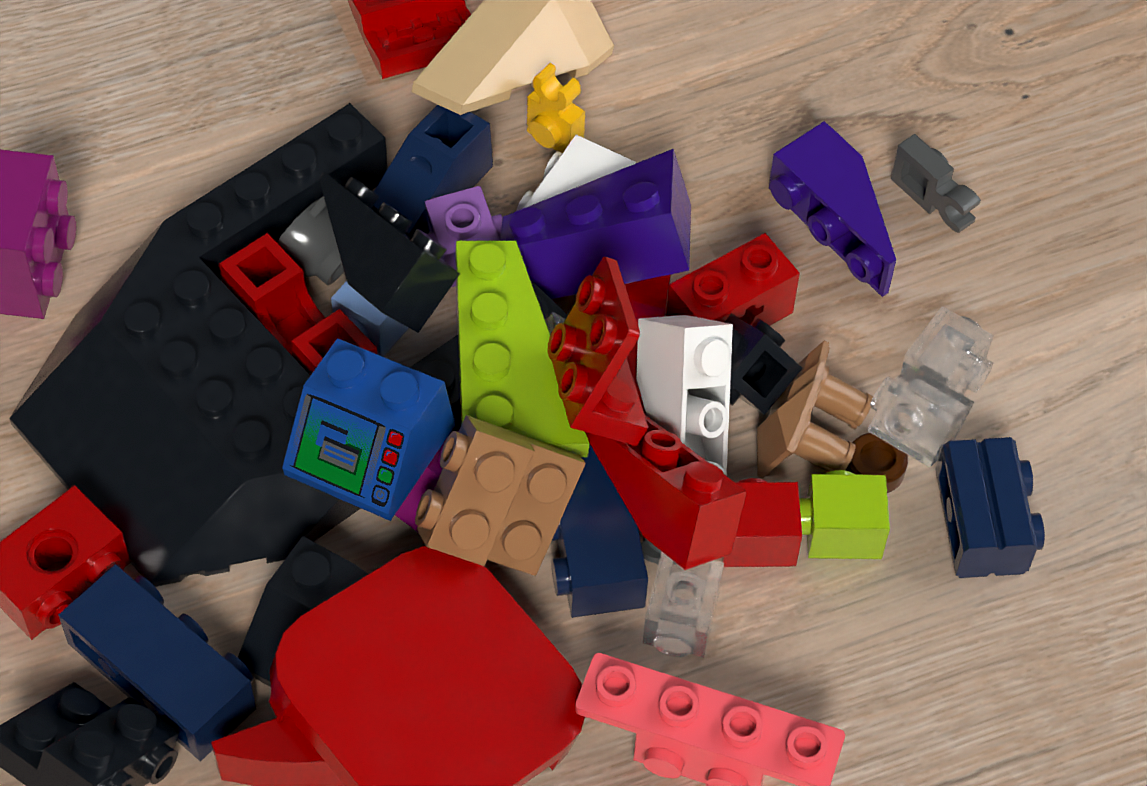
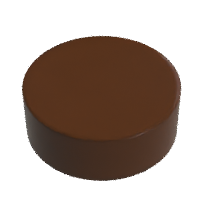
[845,432,908,493]

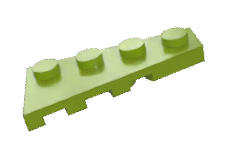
[455,241,590,457]

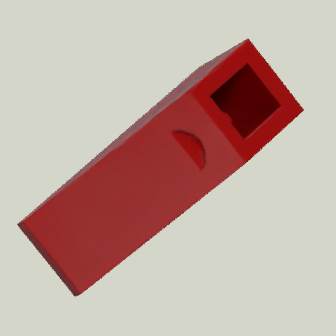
[585,414,747,570]

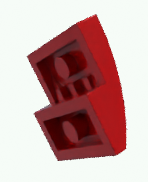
[348,0,471,79]

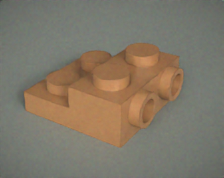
[415,415,586,576]

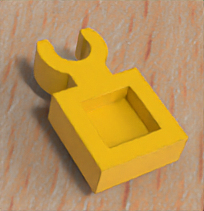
[527,63,585,153]

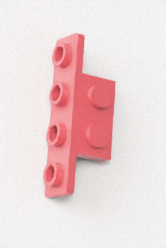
[575,653,845,786]

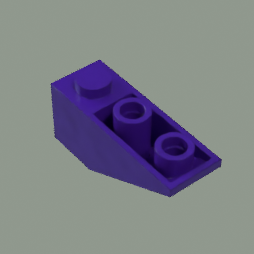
[769,121,896,297]

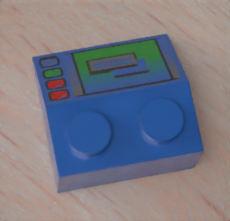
[282,338,456,521]

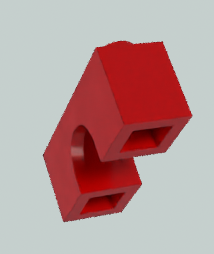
[219,233,377,375]

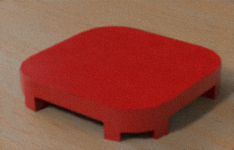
[269,546,585,786]

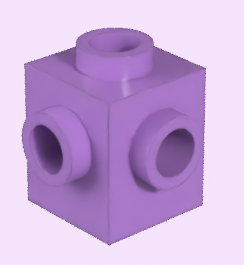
[425,186,503,287]

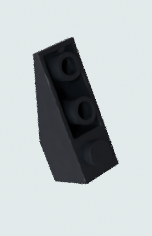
[319,172,460,333]

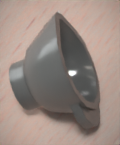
[277,196,344,286]

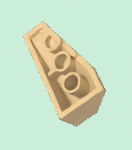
[411,0,614,115]

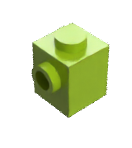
[799,470,890,559]

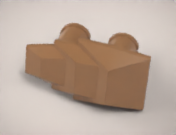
[757,340,873,479]

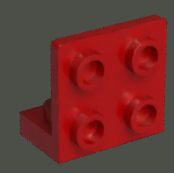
[547,257,648,446]

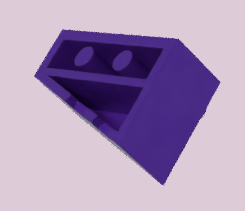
[500,148,691,299]

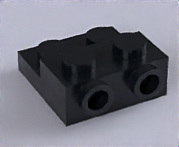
[0,682,179,786]

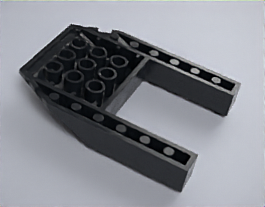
[9,103,568,587]

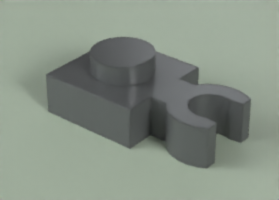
[891,134,981,233]

